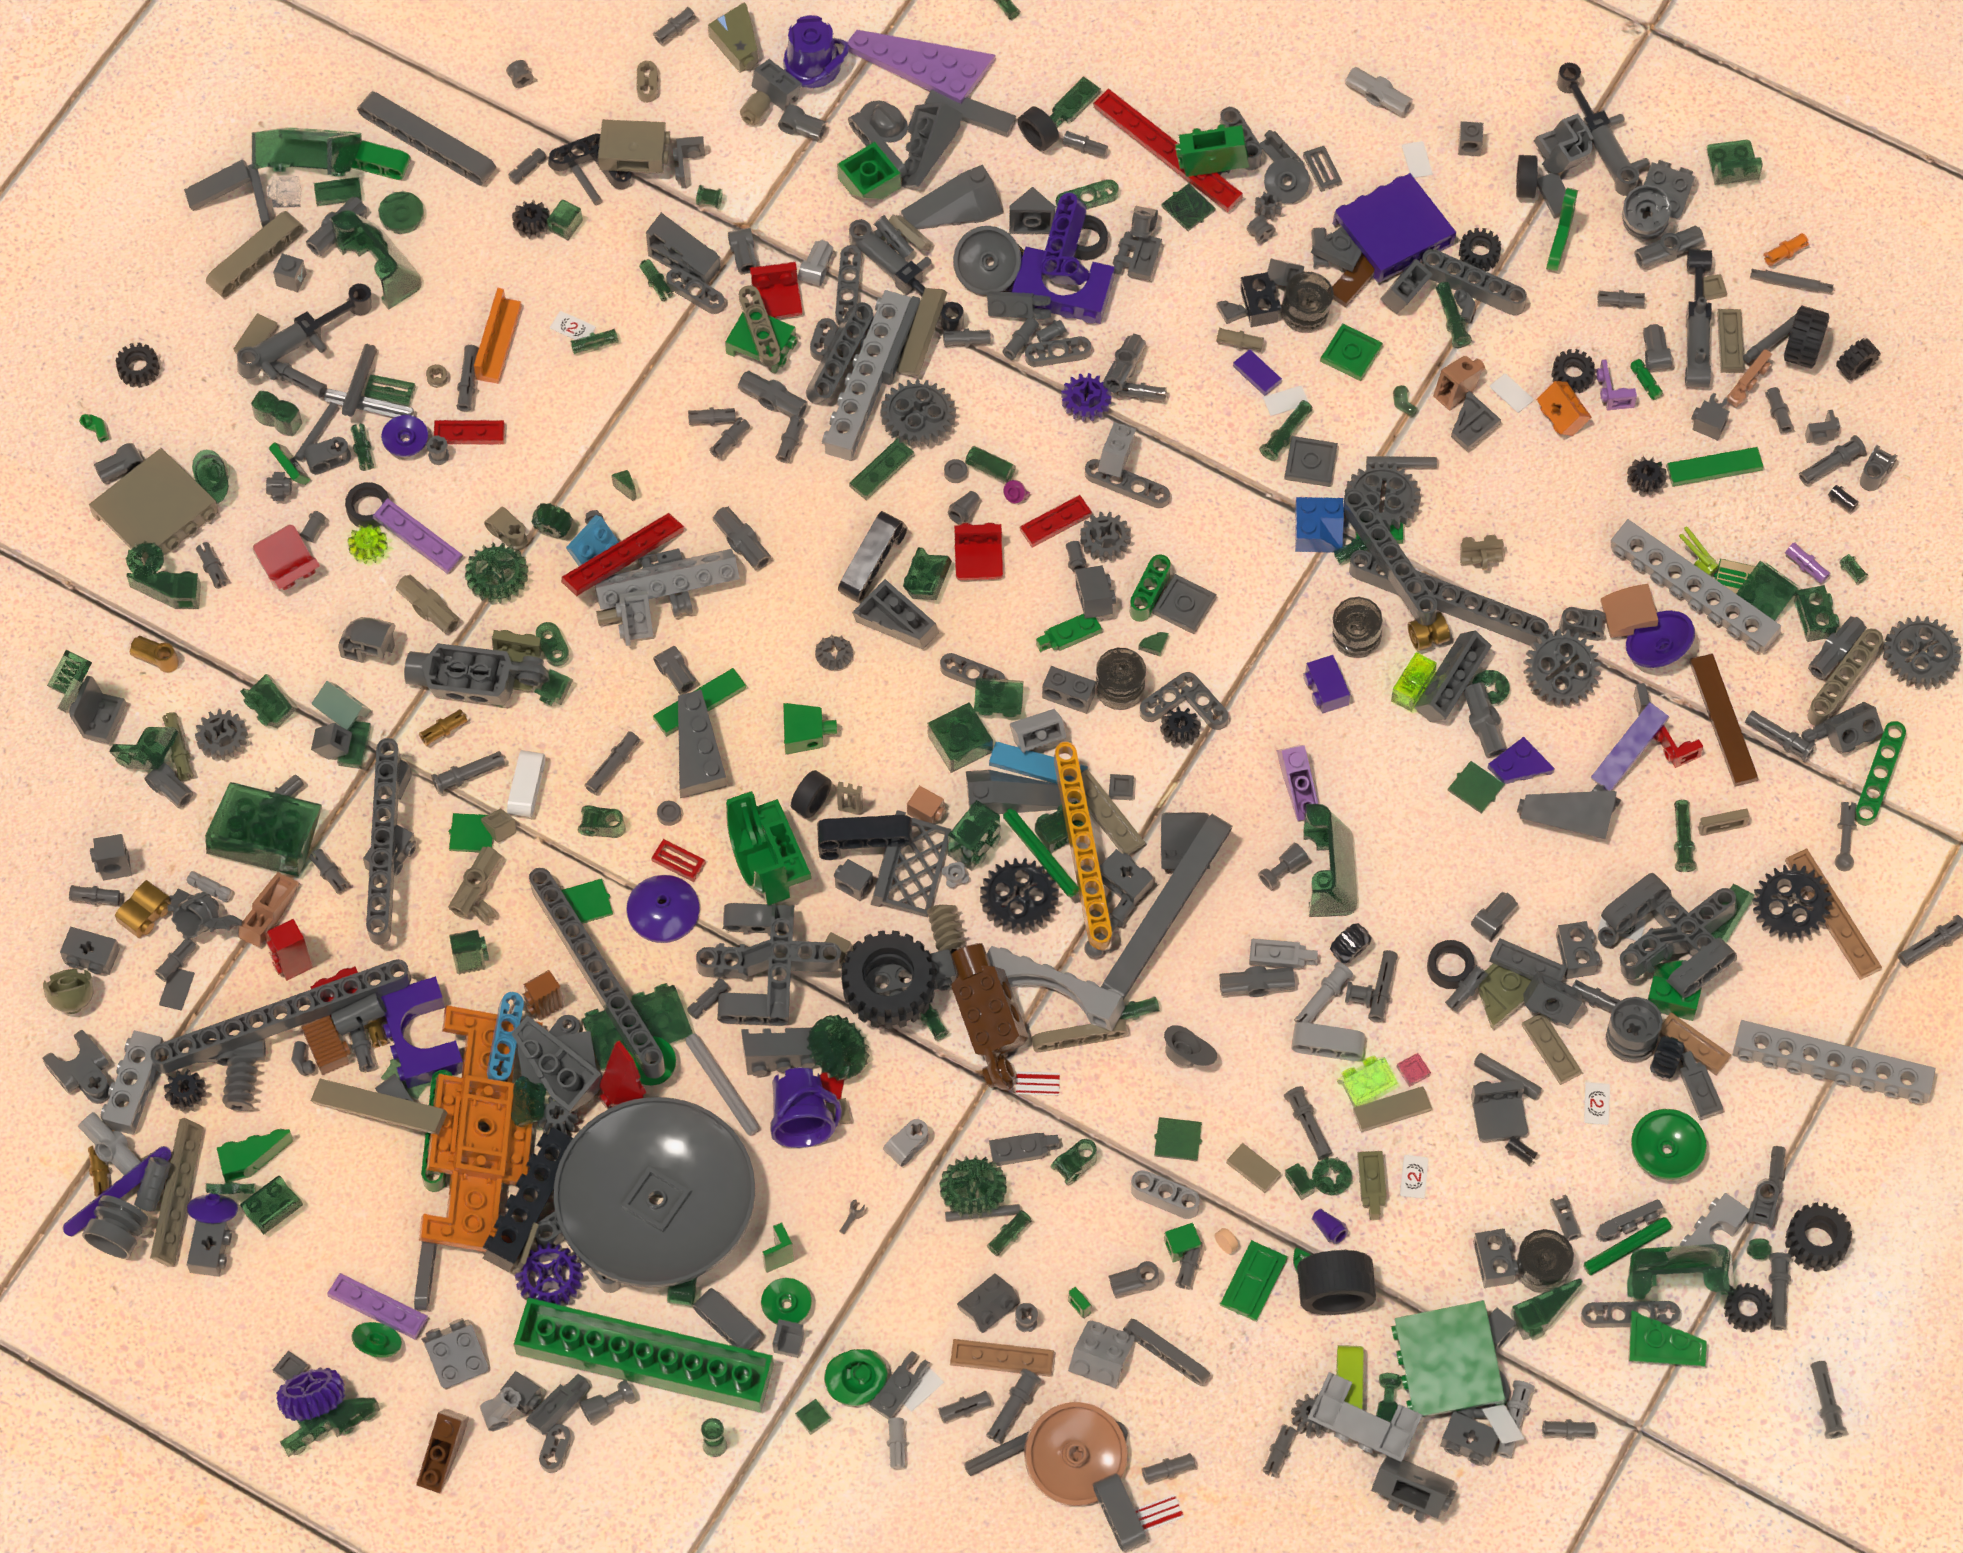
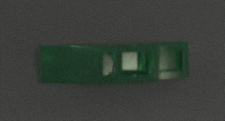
[280,1398,380,1458]

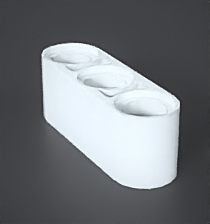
[507,750,546,818]

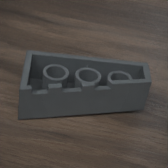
[678,690,727,799]

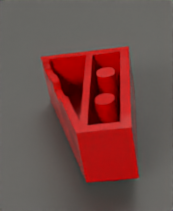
[265,918,313,981]

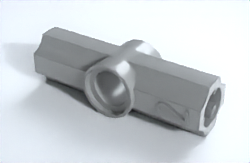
[1345,67,1413,116]
[78,1112,141,1175]

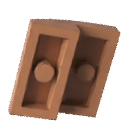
[1601,584,1658,638]

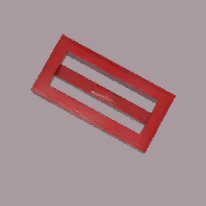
[651,839,706,882]

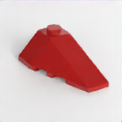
[599,1040,646,1108]

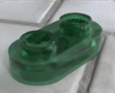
[536,622,569,667]

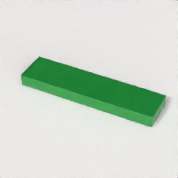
[1666,447,1764,487]
[653,668,746,737]

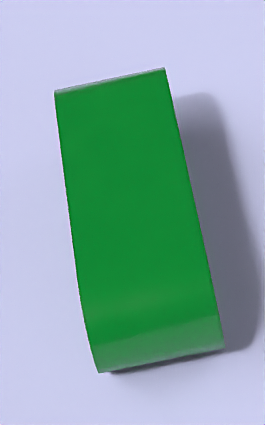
[342,138,411,180]
[1129,554,1171,622]

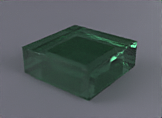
[795,1399,831,1435]

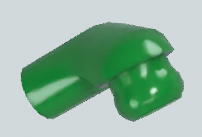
[79,414,109,442]

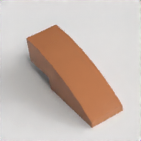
[238,872,299,948]

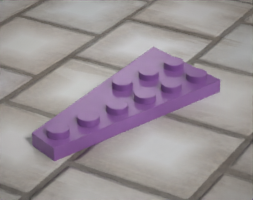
[847,29,995,104]

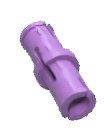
[1785,542,1830,584]

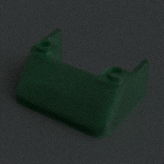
[252,127,362,176]

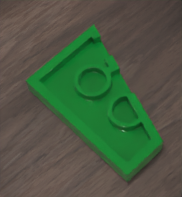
[1628,1310,1707,1367]

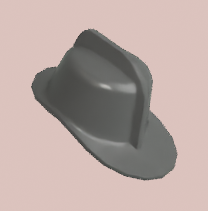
[860,100,908,143]
[1164,1025,1217,1066]

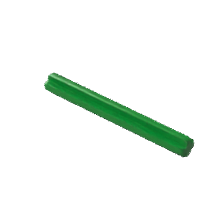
[1003,809,1079,897]

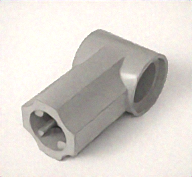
[798,240,834,287]
[480,1387,521,1431]

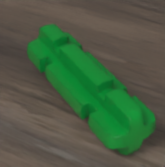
[1630,359,1663,400]

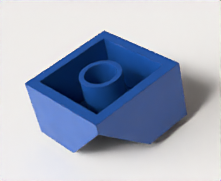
[1295,497,1344,553]

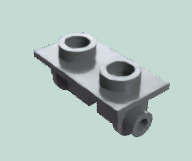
[1260,130,1305,165]

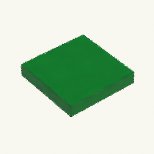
[1320,323,1383,381]

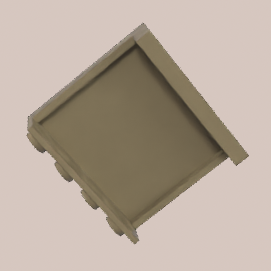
[89,448,219,569]

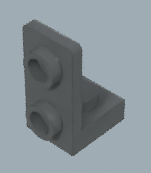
[673,136,705,188]

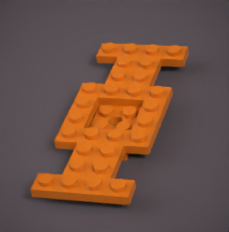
[419,1005,543,1252]

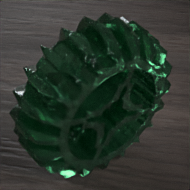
[464,542,529,604]
[807,1014,870,1081]
[939,1155,1007,1220]

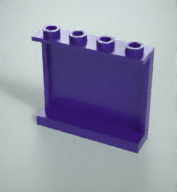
[1332,173,1457,283]

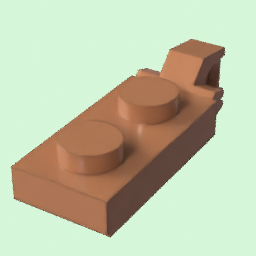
[1726,349,1772,408]

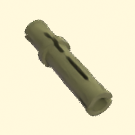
[162,712,194,781]

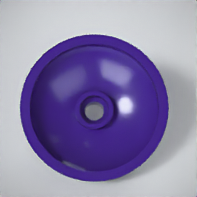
[1626,610,1695,668]
[627,875,700,943]

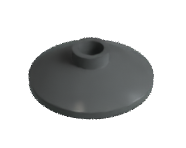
[1264,158,1310,204]

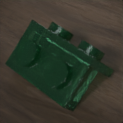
[903,547,952,600]
[240,674,297,729]
[240,1175,303,1235]

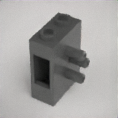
[1371,1456,1456,1522]

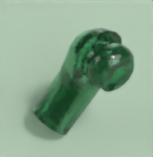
[1393,385,1418,417]

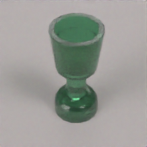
[1376,1373,1401,1423]
[701,1418,727,1457]

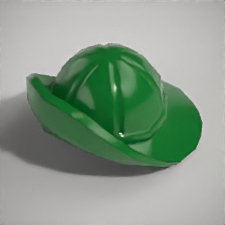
[824,1349,888,1406]

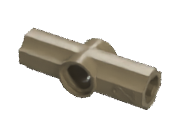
[396,574,460,634]
[448,847,502,918]

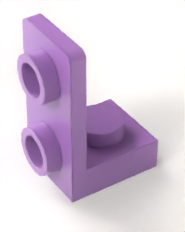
[1596,359,1637,411]

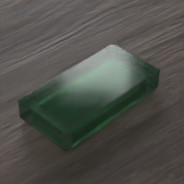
[314,177,362,206]
[337,721,371,769]

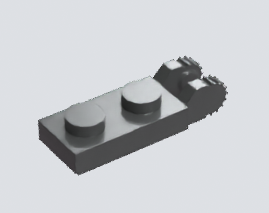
[987,291,1051,319]
[1596,1199,1663,1242]
[870,1351,930,1419]

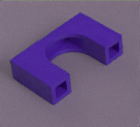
[1012,246,1115,324]
[381,976,463,1089]

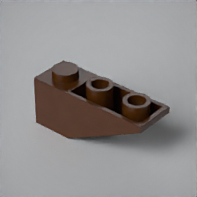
[416,1409,469,1494]

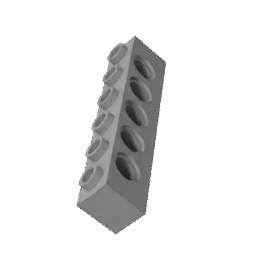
[595,549,740,610]

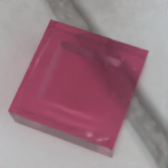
[1397,1053,1431,1087]

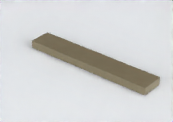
[310,1078,448,1135]
[150,1118,204,1267]

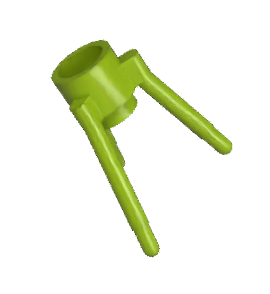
[1679,526,1719,576]

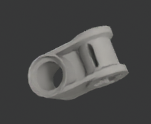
[883,1119,929,1167]

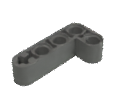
[535,1211,621,1293]

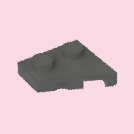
[1451,391,1501,452]

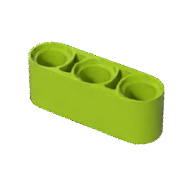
[1336,1345,1363,1409]

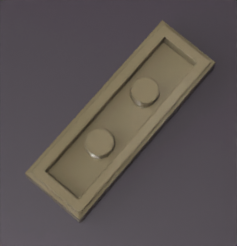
[1717,309,1745,373]
[1522,1013,1582,1085]
[1353,1086,1432,1133]

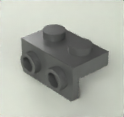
[957,1273,1020,1333]

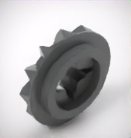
[815,634,853,670]

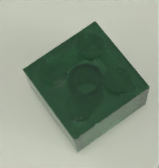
[927,702,993,773]
[948,800,1001,871]

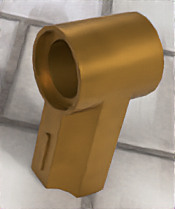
[129,635,179,673]

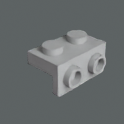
[615,590,653,646]

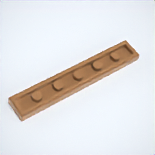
[1785,848,1882,980]

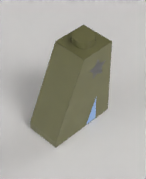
[708,2,758,73]

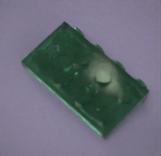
[581,983,693,1070]

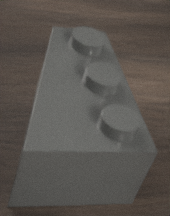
[852,579,939,649]
[741,1027,821,1076]

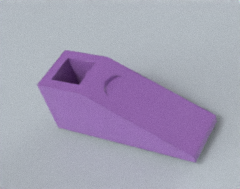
[1276,745,1321,821]

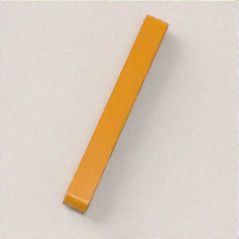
[1054,742,1112,951]

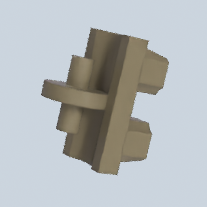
[1460,534,1504,570]

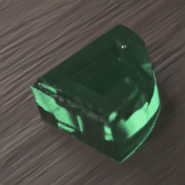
[1138,632,1169,657]

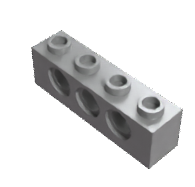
[100,1030,164,1135]

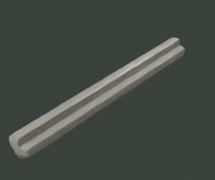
[685,1033,759,1136]

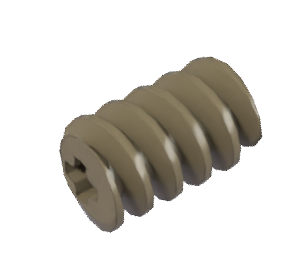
[927,904,967,954]

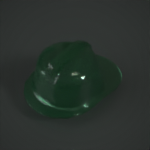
[192,449,230,504]

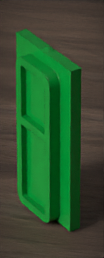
[1220,1240,1288,1322]

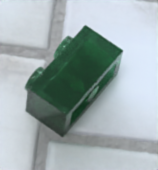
[1284,1163,1316,1201]

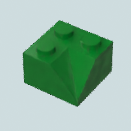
[837,142,901,199]
[1647,960,1702,1021]

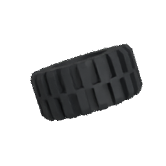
[841,930,936,1029]

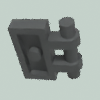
[1112,232,1162,281]

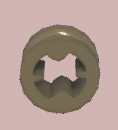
[426,364,448,388]
[472,900,496,924]

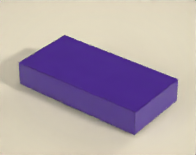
[1233,349,1282,396]

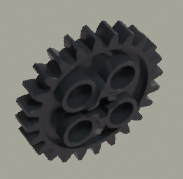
[980,858,1059,934]
[1752,864,1833,943]

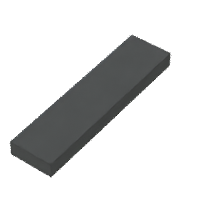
[924,89,1016,137]
[882,296,921,385]

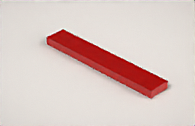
[561,513,684,596]

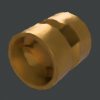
[1407,612,1450,651]

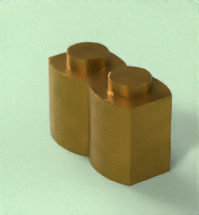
[114,880,171,938]

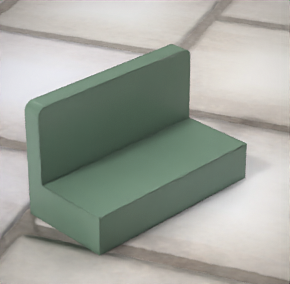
[312,681,371,730]

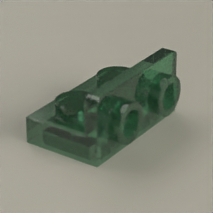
[974,677,1024,717]

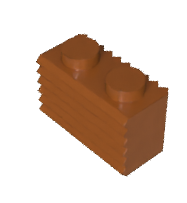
[522,970,564,1021]
[301,1016,351,1075]

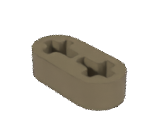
[637,61,658,103]

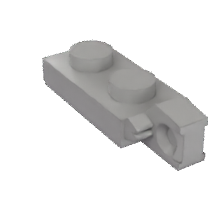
[1249,938,1318,969]

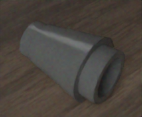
[948,491,980,524]

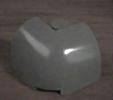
[1533,113,1594,173]
[338,617,396,663]

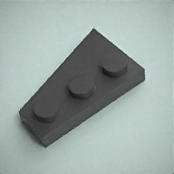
[1311,225,1362,272]

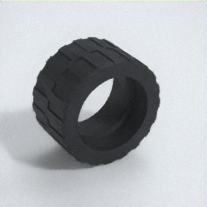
[1297,1249,1376,1315]

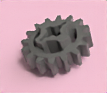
[1080,511,1131,561]
[195,709,248,760]

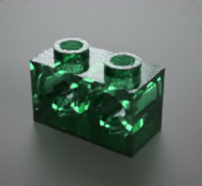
[1794,585,1840,642]

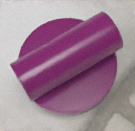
[1003,480,1030,503]

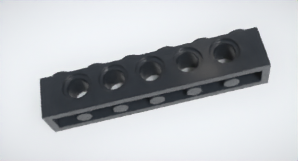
[482,1127,573,1272]

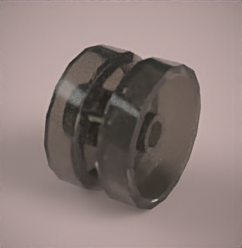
[1516,1229,1574,1294]

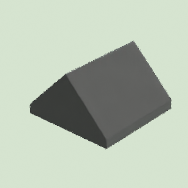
[1009,186,1055,234]

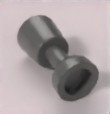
[1258,842,1309,890]
[579,1380,636,1424]

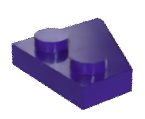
[1487,737,1555,785]

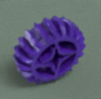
[515,1243,584,1305]
[276,1367,345,1421]

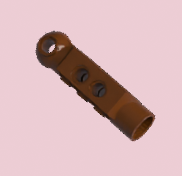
[951,943,1029,1090]

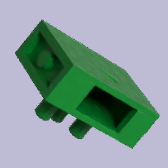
[1175,124,1249,177]

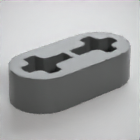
[810,318,837,361]
[539,1424,571,1473]

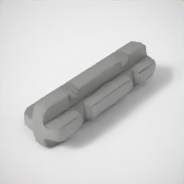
[186,871,232,902]

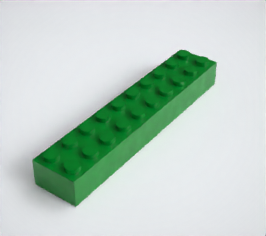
[514,1298,774,1412]

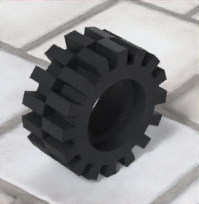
[1459,228,1501,272]
[1836,338,1881,381]
[116,342,160,388]
[1552,349,1595,393]
[1724,1283,1772,1333]

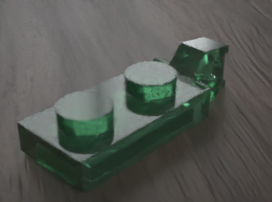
[1050,76,1101,128]

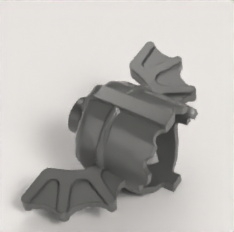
[168,889,242,940]

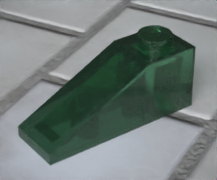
[1510,1278,1583,1341]

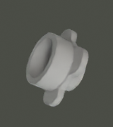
[942,862,969,888]

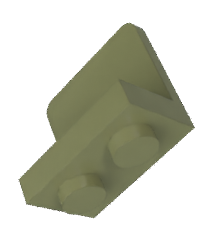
[492,630,542,692]

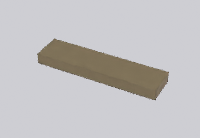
[896,288,947,376]
[1068,769,1145,856]

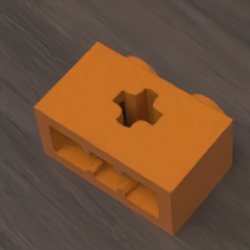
[1536,381,1592,436]

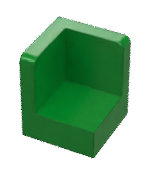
[1164,1222,1201,1263]

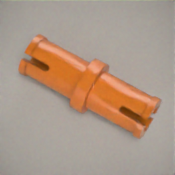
[1764,233,1809,266]

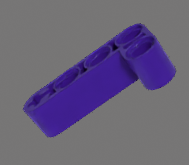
[1041,192,1089,285]

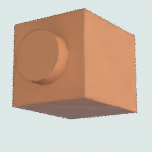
[907,785,946,824]

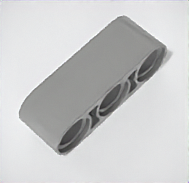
[1291,1022,1365,1061]
[1131,1170,1200,1219]

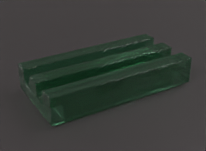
[364,374,416,407]

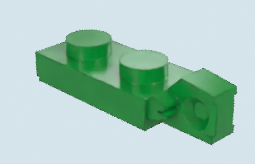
[1036,614,1102,653]

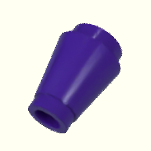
[1311,1209,1348,1244]

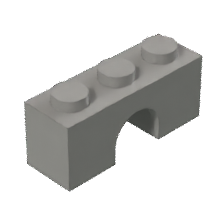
[1679,1192,1750,1274]

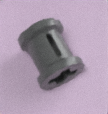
[426,436,449,465]
[1345,981,1373,1007]
[1015,1303,1038,1332]

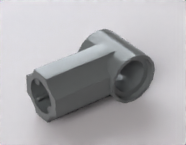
[777,104,826,141]
[728,228,757,274]
[1643,324,1672,370]
[94,443,143,483]
[653,645,696,694]
[144,762,193,808]
[1470,892,1518,940]
[1108,1261,1160,1298]

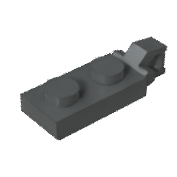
[1680,1051,1723,1120]
[989,1132,1060,1167]
[525,1373,590,1435]

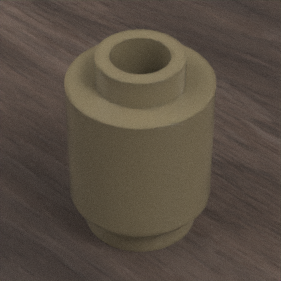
[740,91,771,125]

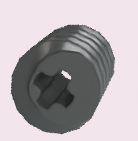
[222,1056,258,1111]

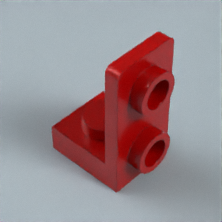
[1654,726,1704,768]

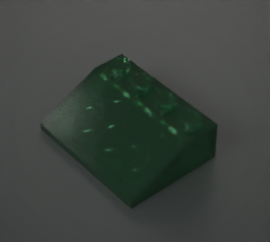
[205,782,322,877]

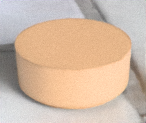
[1215,1228,1238,1254]

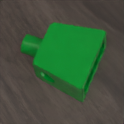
[783,703,837,755]

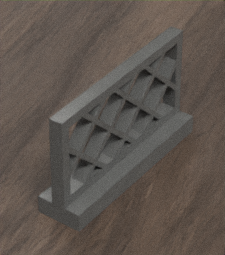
[870,810,951,918]

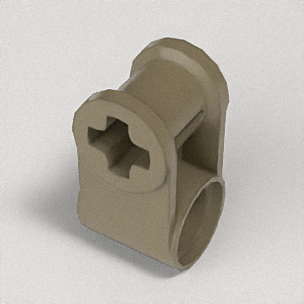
[484,506,528,551]

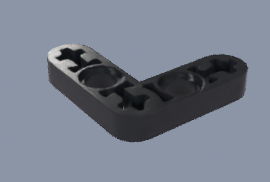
[548,133,631,189]

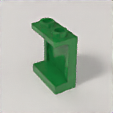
[725,312,798,374]

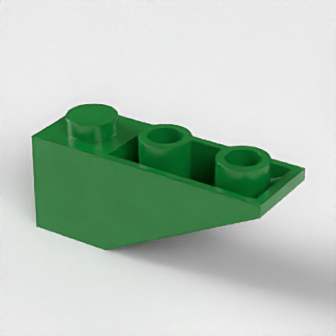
[216,1129,293,1183]

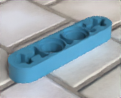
[487,992,524,1082]

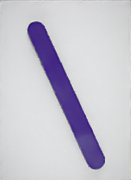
[63,1146,171,1236]

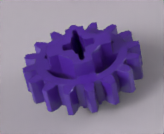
[1061,373,1112,422]

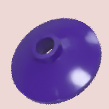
[381,415,428,457]
[187,1193,238,1223]

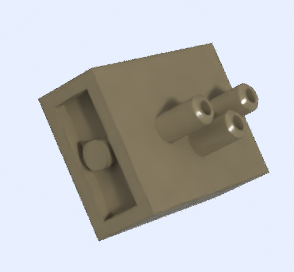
[598,119,671,173]

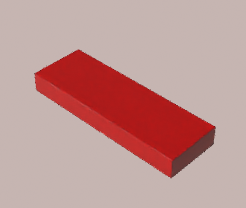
[434,420,505,445]
[1020,495,1092,548]

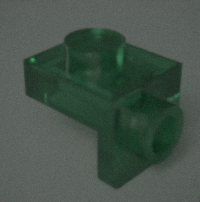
[534,669,573,706]

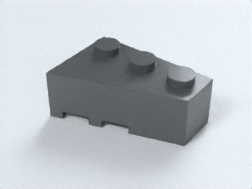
[646,212,721,285]

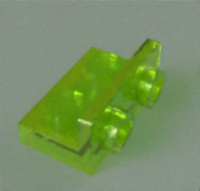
[1337,1055,1398,1107]

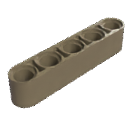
[206,211,304,298]
[1807,628,1883,726]

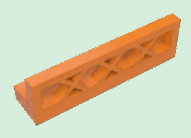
[474,288,522,384]

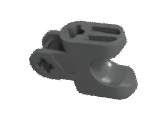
[42,1030,110,1104]

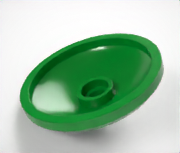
[1631,1109,1707,1180]

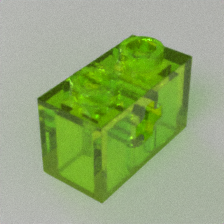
[1391,652,1437,712]

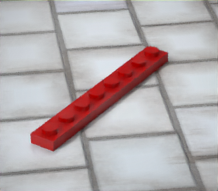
[1093,88,1243,212]

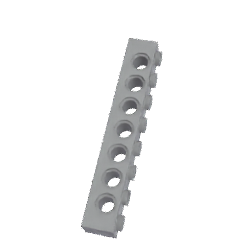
[822,290,911,462]
[1611,519,1781,655]
[1732,1020,1936,1104]

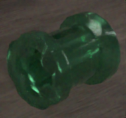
[696,185,723,209]

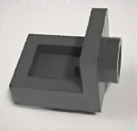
[1805,409,1840,444]

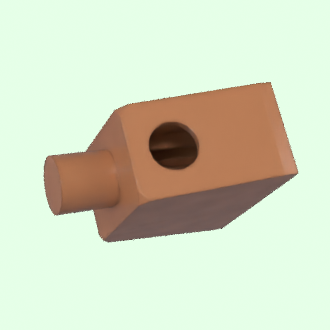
[1433,356,1485,411]

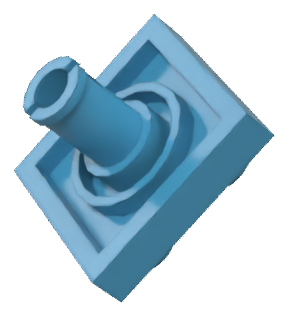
[566,515,619,566]

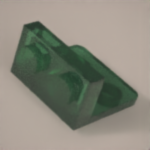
[1706,139,1763,185]
[109,727,179,769]

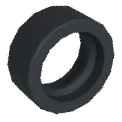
[1018,106,1059,151]
[1516,155,1538,198]
[1074,215,1108,261]
[345,482,390,529]
[790,770,832,818]
[1427,940,1474,989]

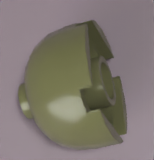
[43,969,93,1014]

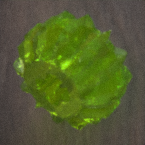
[347,523,388,564]

